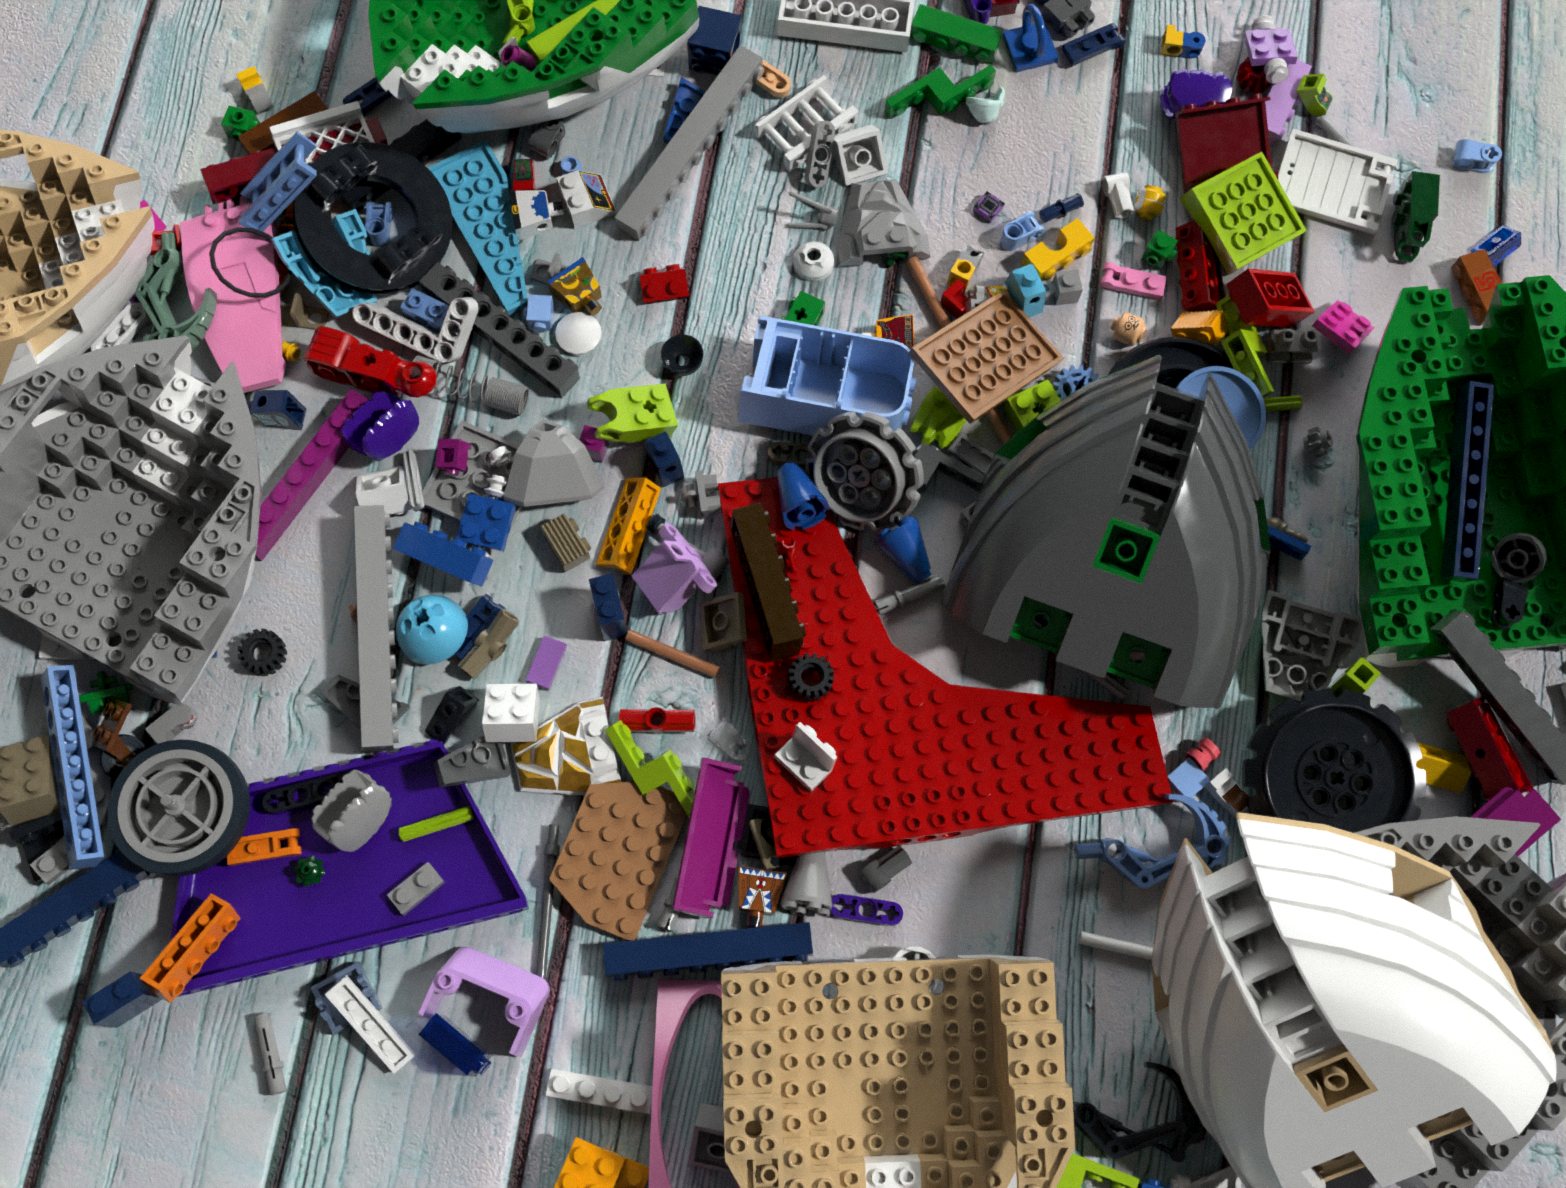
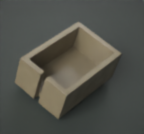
[0,734,61,826]

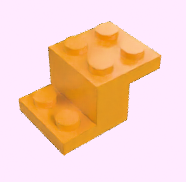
[554,1137,649,1188]

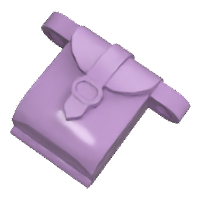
[632,523,717,615]

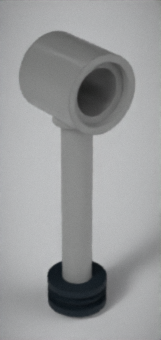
[646,514,729,580]

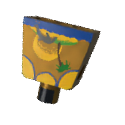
[547,257,602,316]

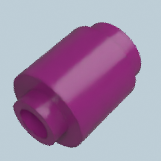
[501,45,535,72]

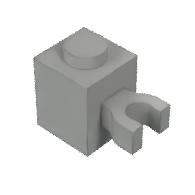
[1042,269,1083,305]

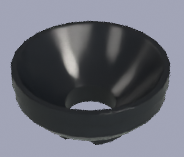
[661,334,703,376]

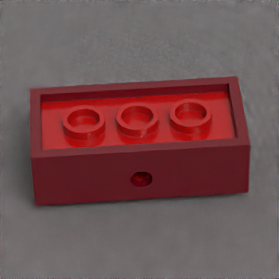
[1445,698,1534,801]

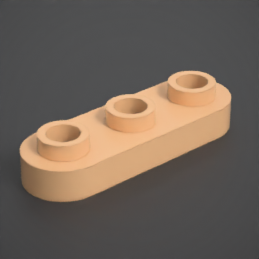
[754,60,791,98]

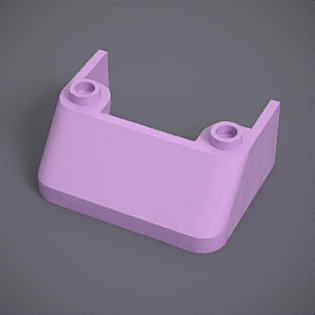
[418,947,550,1057]

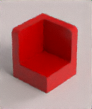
[940,279,969,319]

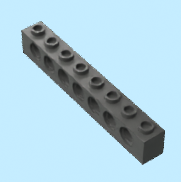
[419,262,580,398]

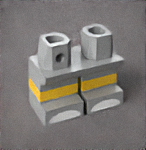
[1265,329,1318,363]

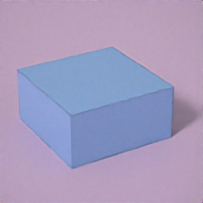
[1168,757,1211,797]

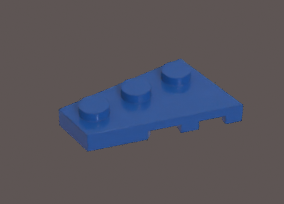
[664,77,706,144]

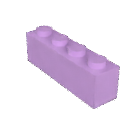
[1265,60,1312,147]

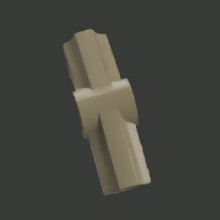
[457,609,520,680]

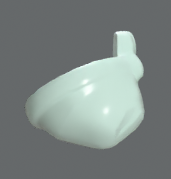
[966,86,1005,123]

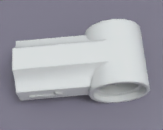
[1102,172,1135,219]

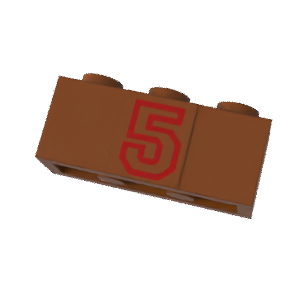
[1451,249,1502,326]

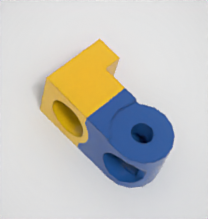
[1160,24,1206,58]

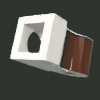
[1204,768,1250,819]

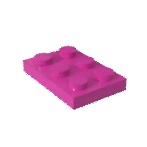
[1312,300,1374,355]

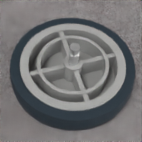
[107,739,250,876]

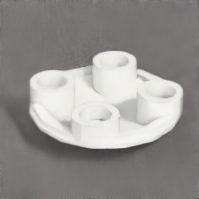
[555,312,602,357]

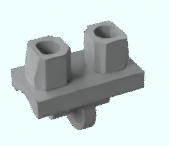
[681,470,721,519]

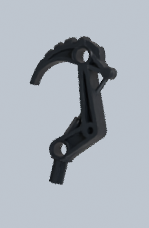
[1073,1062,1207,1162]

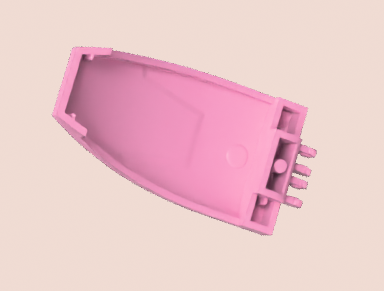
[180,196,287,393]

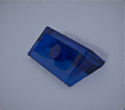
[1471,225,1521,266]

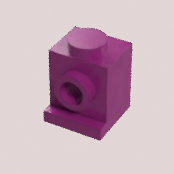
[435,439,471,476]

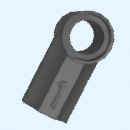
[858,845,912,893]

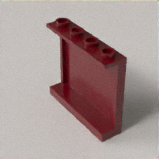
[1175,94,1279,194]

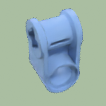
[1453,139,1502,173]
[1000,211,1046,251]

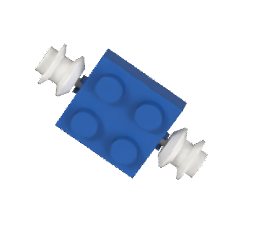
[456,475,516,558]

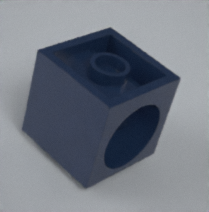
[687,6,742,76]

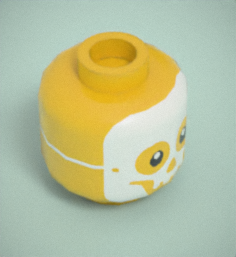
[1134,185,1166,220]

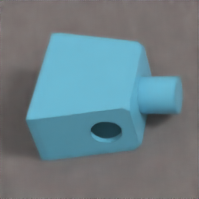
[1004,264,1046,317]

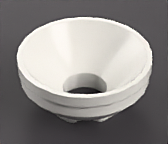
[793,241,834,282]

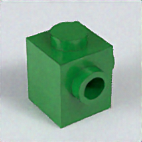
[221,106,260,142]
[1141,230,1178,271]

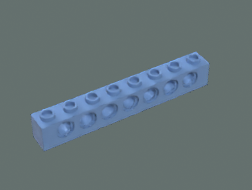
[40,665,104,870]

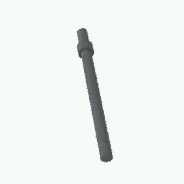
[536,824,560,980]

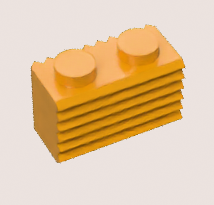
[1170,310,1229,344]

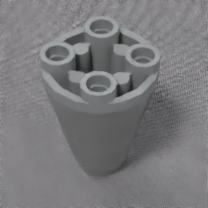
[781,852,832,917]

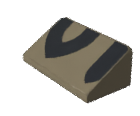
[749,819,783,871]

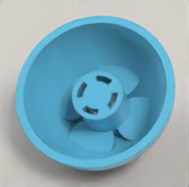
[396,595,468,665]

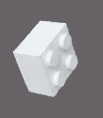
[482,684,540,742]

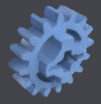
[1053,364,1099,400]

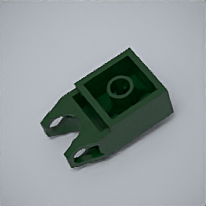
[1392,171,1440,263]

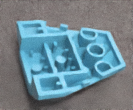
[271,209,377,318]

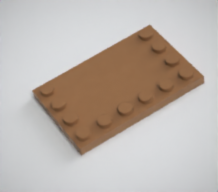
[908,290,1064,424]

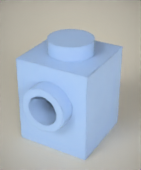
[523,295,554,333]

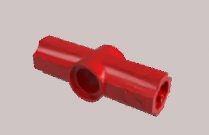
[619,707,696,734]

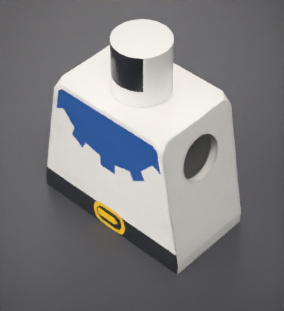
[509,190,564,240]

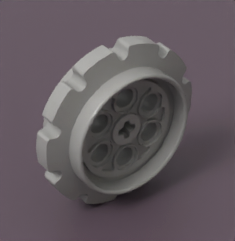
[806,411,924,531]

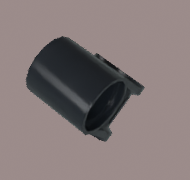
[1491,579,1528,630]

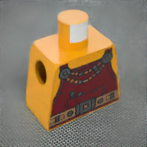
[862,315,914,350]

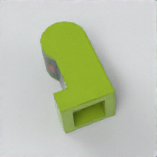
[1296,74,1333,117]

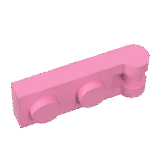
[1100,262,1167,300]

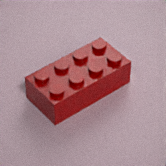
[1226,268,1315,327]

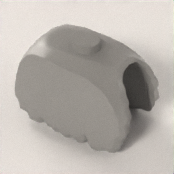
[311,769,392,852]

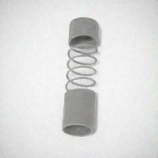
[412,355,530,416]

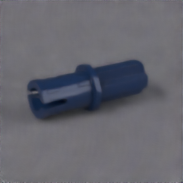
[1039,193,1084,223]

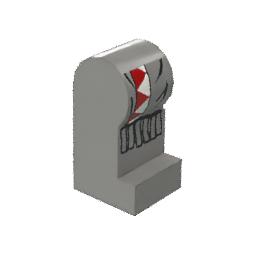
[145,703,198,744]

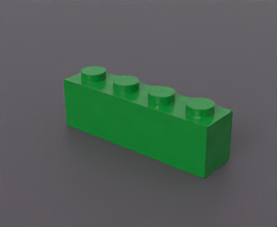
[910,4,1003,64]

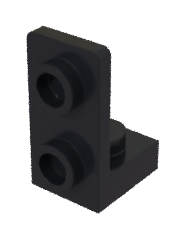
[425,686,479,744]

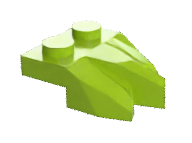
[909,386,967,448]

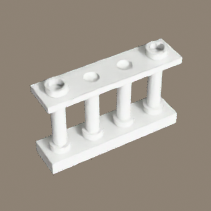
[756,75,859,173]

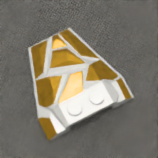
[510,697,622,796]

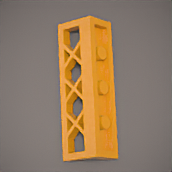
[596,477,661,575]

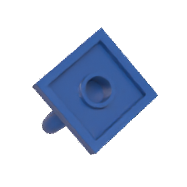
[1002,4,1059,73]

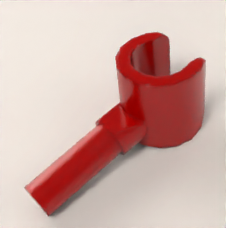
[781,537,797,573]

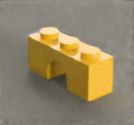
[1021,218,1095,281]

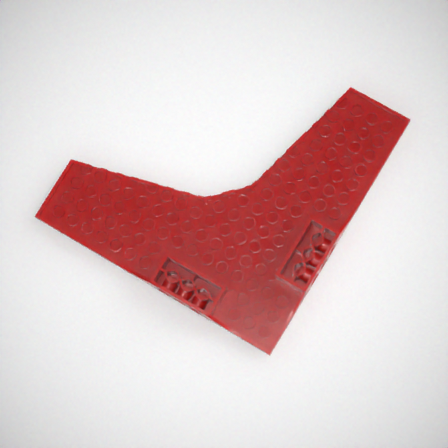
[718,474,1174,858]

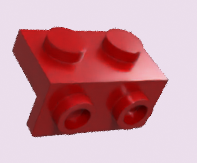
[639,264,689,303]

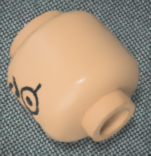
[1111,312,1147,346]

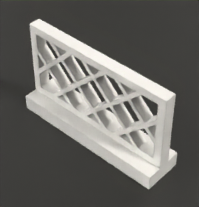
[269,101,374,166]

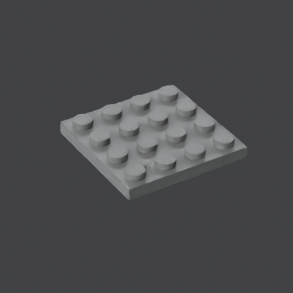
[422,420,523,530]

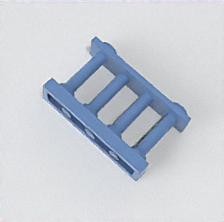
[239,131,317,236]

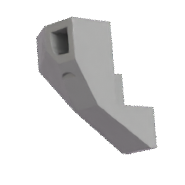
[504,420,604,507]

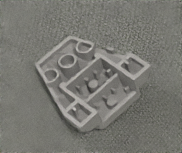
[837,179,931,267]
[1261,590,1362,702]

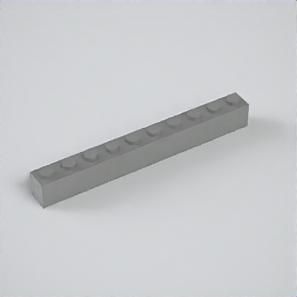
[614,45,764,241]
[354,505,399,752]

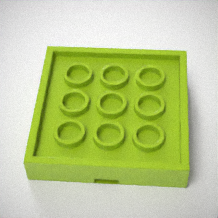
[1179,152,1307,275]

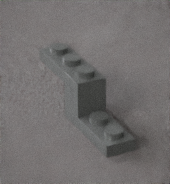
[872,443,986,493]

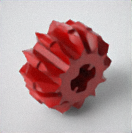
[1236,57,1272,95]

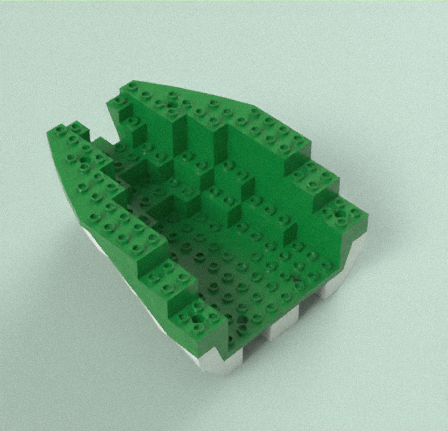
[1356,275,1566,668]

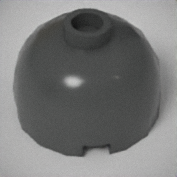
[1491,533,1547,583]

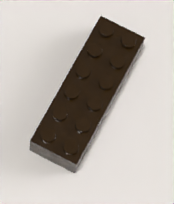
[730,503,806,662]

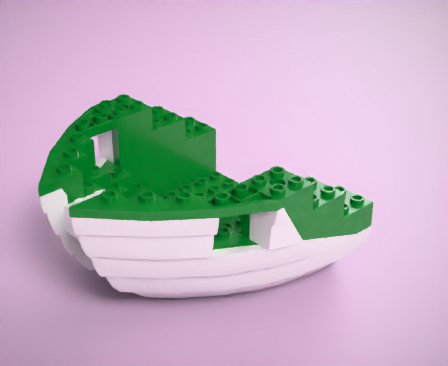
[368,0,699,134]

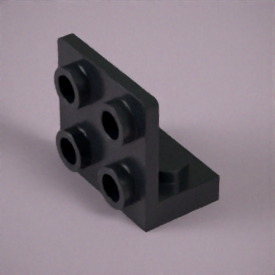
[9,811,64,882]

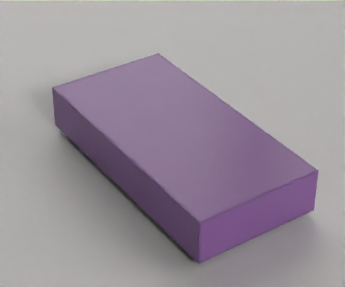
[525,636,568,690]

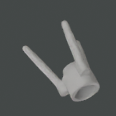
[787,191,839,230]

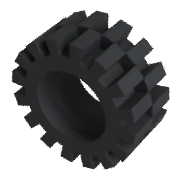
[238,628,287,676]
[787,653,834,702]

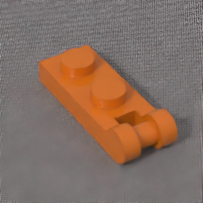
[227,828,302,866]

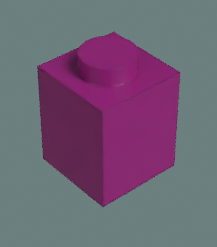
[579,425,609,463]

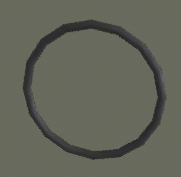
[209,227,292,298]

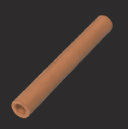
[625,629,720,678]

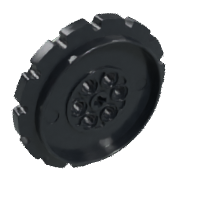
[1242,689,1426,833]

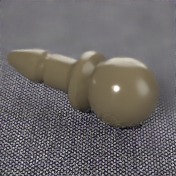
[1267,517,1308,543]

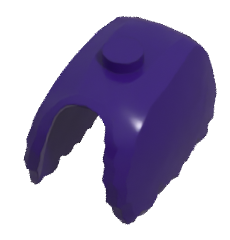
[1159,69,1232,120]
[341,391,419,461]

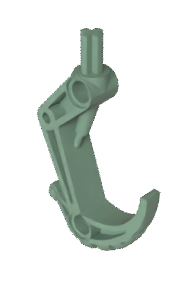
[135,232,217,350]

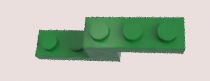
[884,65,996,119]

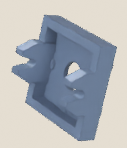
[311,962,383,1035]

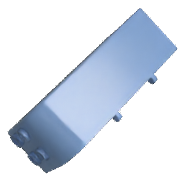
[739,316,916,436]

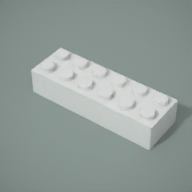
[778,0,915,52]

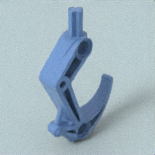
[1074,794,1231,888]

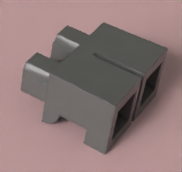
[1041,0,1095,38]

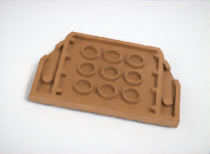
[549,781,687,941]

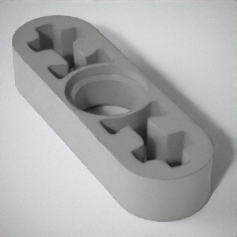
[805,121,835,188]

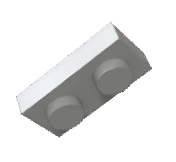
[387,862,445,916]

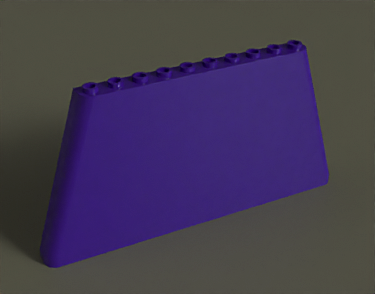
[170,740,529,997]

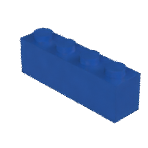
[393,521,493,587]

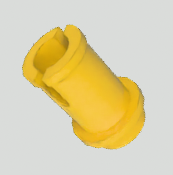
[282,340,301,361]

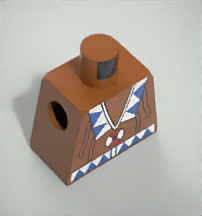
[738,866,787,928]

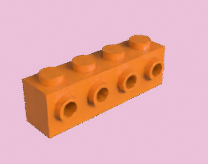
[140,893,241,1004]

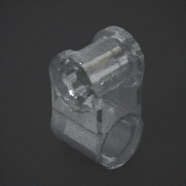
[706,718,752,765]

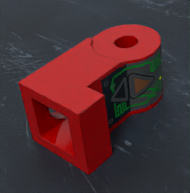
[513,158,536,191]

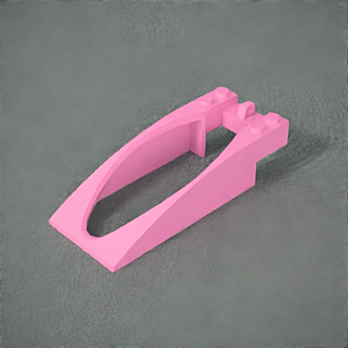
[648,980,740,1188]

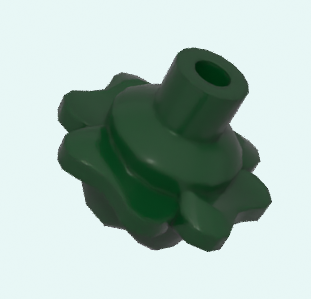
[884,252,906,266]
[294,855,326,887]

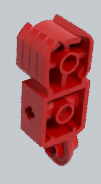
[302,326,437,399]

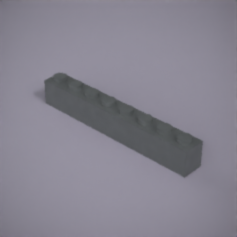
[1430,611,1566,785]

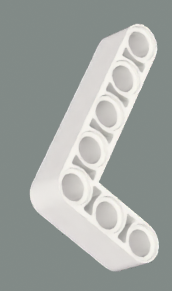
[352,297,478,363]

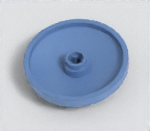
[1175,366,1266,450]

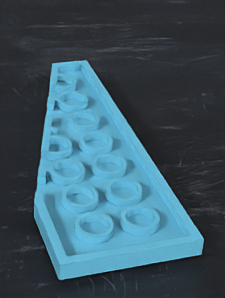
[427,140,528,315]

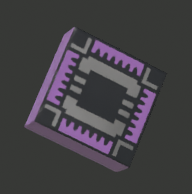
[973,191,1005,223]

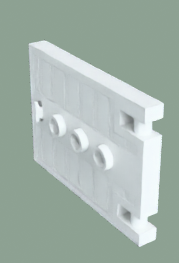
[1278,128,1398,235]

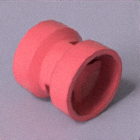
[1185,737,1221,771]

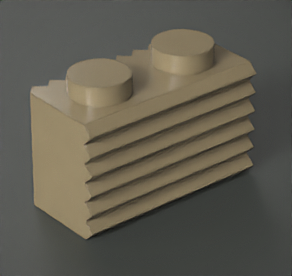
[539,513,591,573]

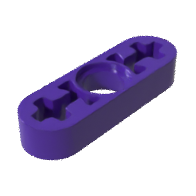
[830,894,903,926]

